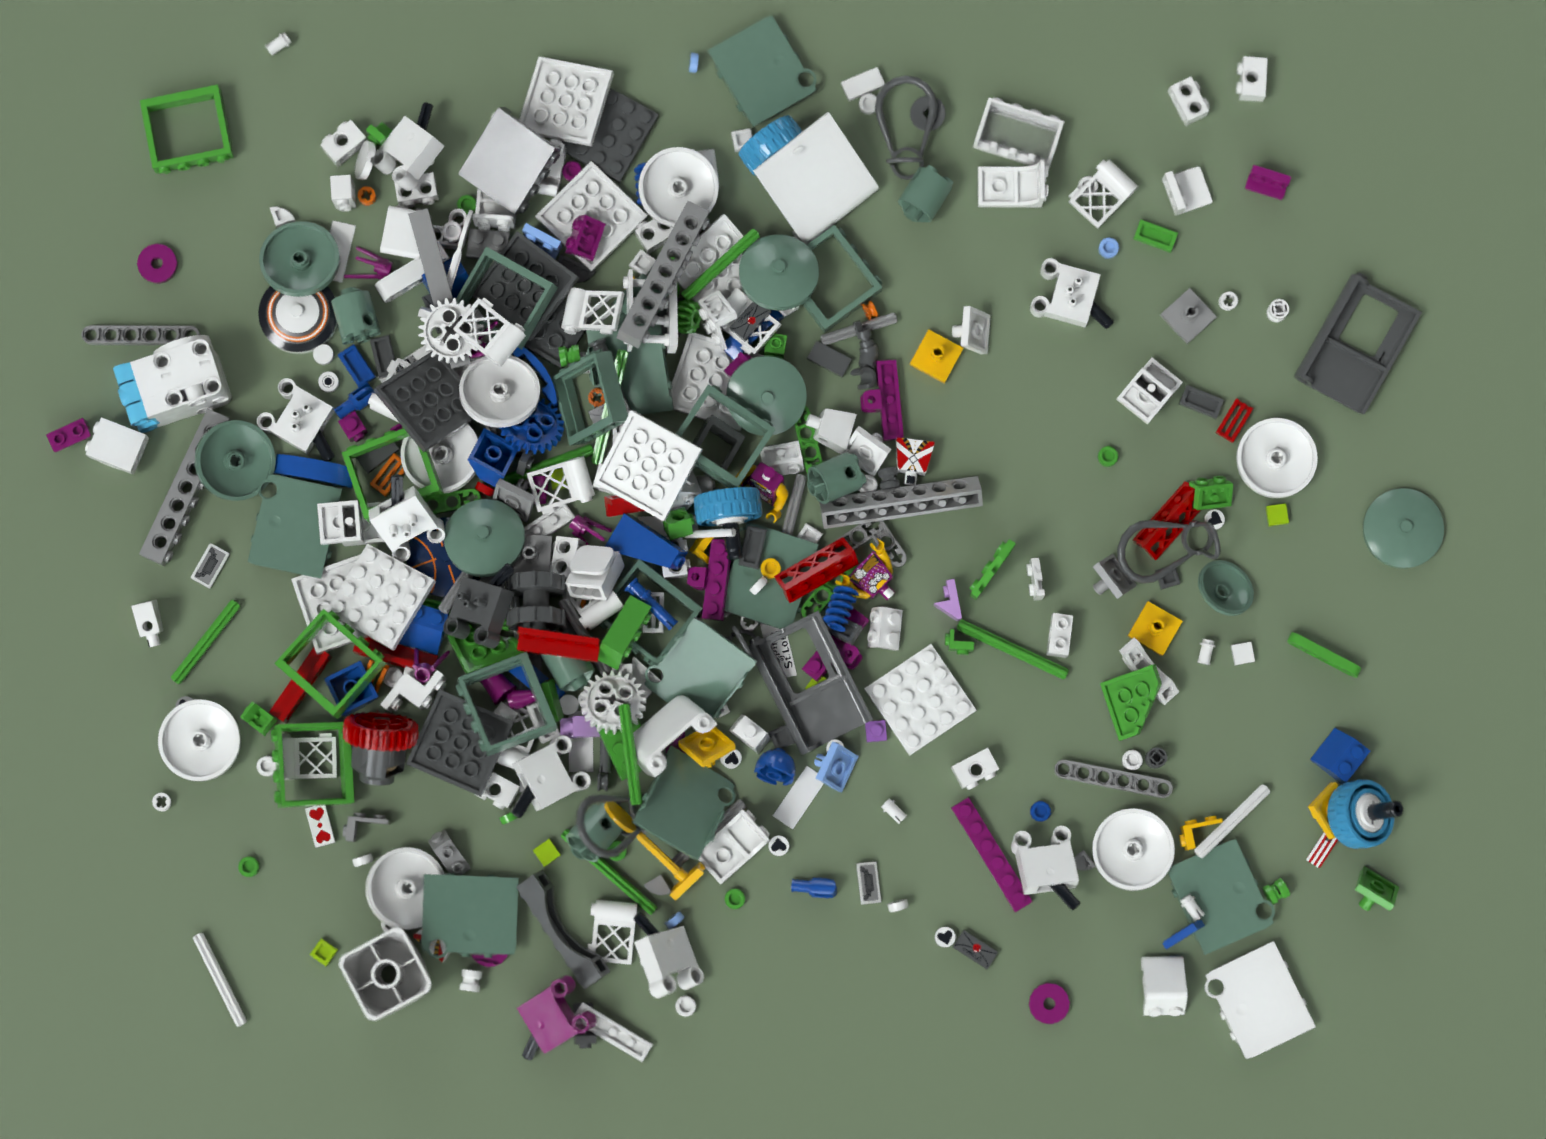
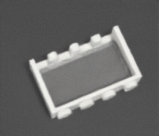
[973,98,1064,170]

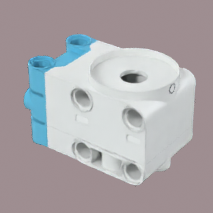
[113,335,232,433]

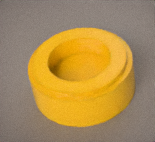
[761,558,781,579]

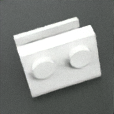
[538,139,566,197]
[380,205,432,260]
[1141,956,1187,1017]

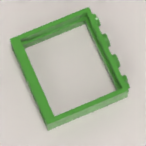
[140,85,234,174]
[342,427,444,523]
[274,608,386,719]
[271,722,354,808]

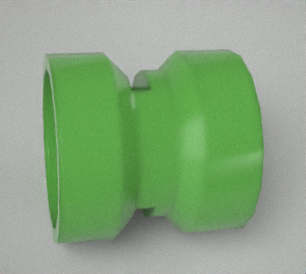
[558,344,580,367]
[1262,878,1290,905]

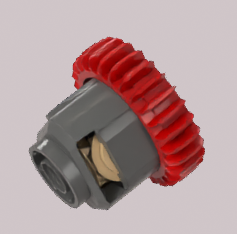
[343,711,419,786]

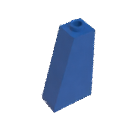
[605,513,688,570]

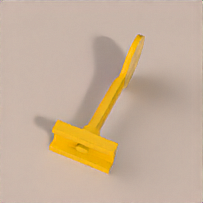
[604,802,706,901]

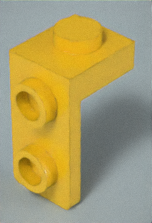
[1179,816,1223,851]

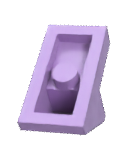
[933,579,962,621]
[560,716,600,739]

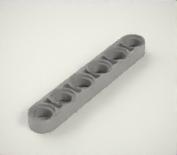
[81,325,201,345]
[1054,760,1173,798]

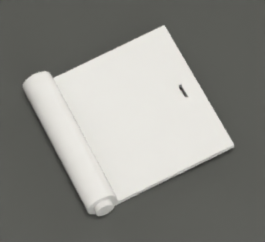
[753,112,879,245]

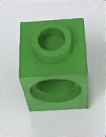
[764,333,787,359]
[663,507,695,541]

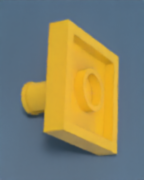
[909,329,963,384]
[1127,601,1183,656]
[678,727,736,768]
[1308,782,1338,839]

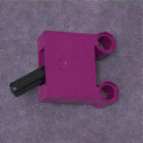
[517,975,597,1061]

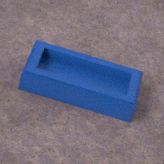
[337,344,376,387]
[1162,919,1205,949]

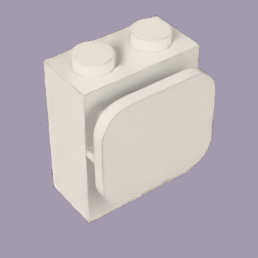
[85,417,149,475]
[565,545,625,601]

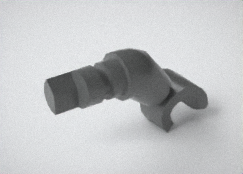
[850,320,879,390]

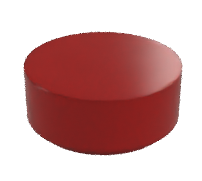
[475,481,495,497]

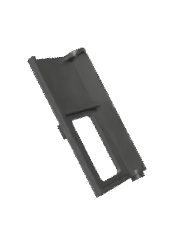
[1294,273,1422,415]
[748,611,873,755]

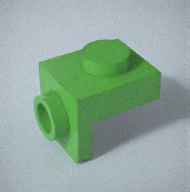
[366,122,392,147]
[945,629,974,655]
[240,701,277,736]

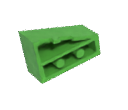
[598,595,652,670]

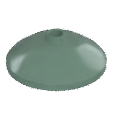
[1198,560,1254,616]

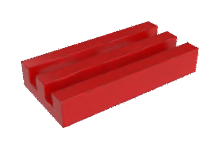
[1215,398,1254,443]

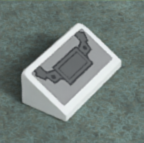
[191,543,230,589]
[856,862,881,905]

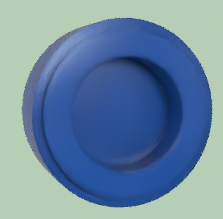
[1030,801,1051,822]

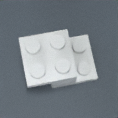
[1116,357,1183,425]
[317,500,385,546]
[380,670,447,713]

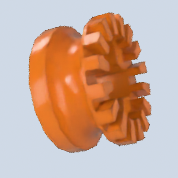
[358,186,376,206]
[862,300,878,320]
[588,387,605,407]

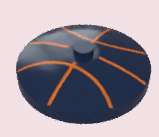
[406,517,481,598]

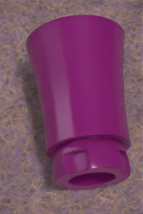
[479,673,517,705]

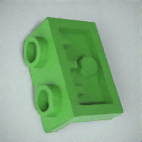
[1189,476,1233,510]

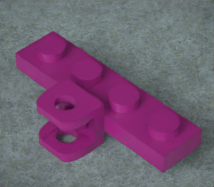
[860,360,904,441]
[687,539,731,621]
[802,609,869,682]

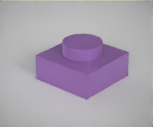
[865,720,887,742]

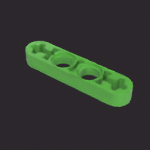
[794,406,822,474]
[425,489,481,515]
[801,566,856,618]
[1287,632,1362,678]

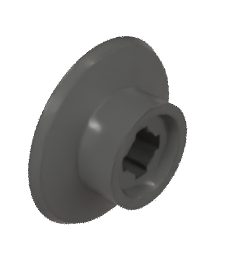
[910,96,945,131]

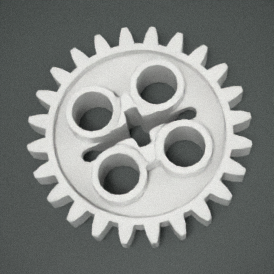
[418,298,484,364]
[580,670,646,735]

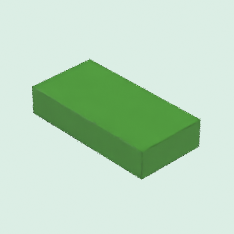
[1133,220,1178,253]
[540,678,564,722]

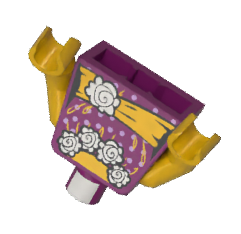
[726,462,789,523]
[835,538,895,601]

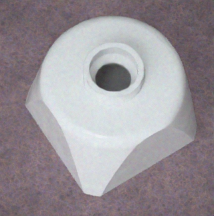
[339,927,431,1021]

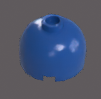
[754,748,796,785]

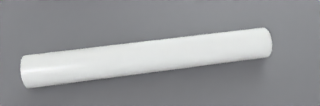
[684,528,736,539]

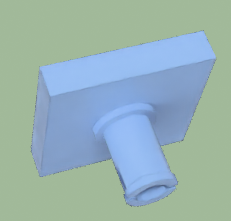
[814,741,859,793]

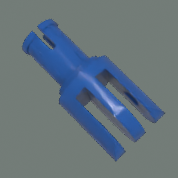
[334,382,375,420]
[791,877,837,899]

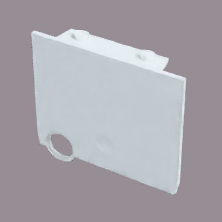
[1205,941,1316,1059]

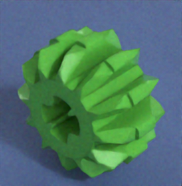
[677,300,702,334]

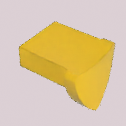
[689,537,714,564]

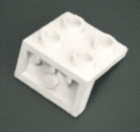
[1162,166,1212,216]
[698,290,738,351]

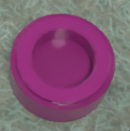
[562,161,582,182]

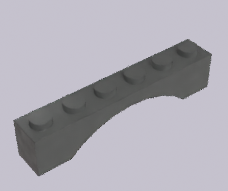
[516,870,611,989]

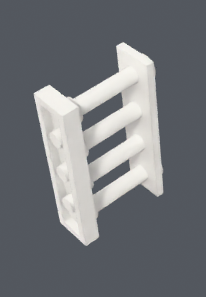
[623,269,678,353]

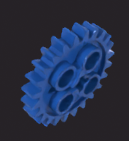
[499,398,564,455]

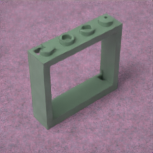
[802,225,883,333]
[456,246,558,350]
[552,349,628,446]
[676,384,776,488]
[598,559,703,666]
[456,652,557,757]

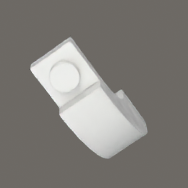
[1119,638,1179,705]

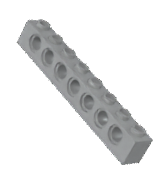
[617,201,710,348]
[139,408,231,566]
[819,476,983,529]

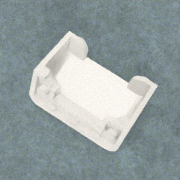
[633,695,717,777]

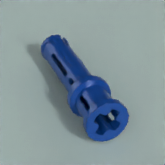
[624,577,678,631]

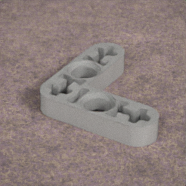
[835,521,906,568]

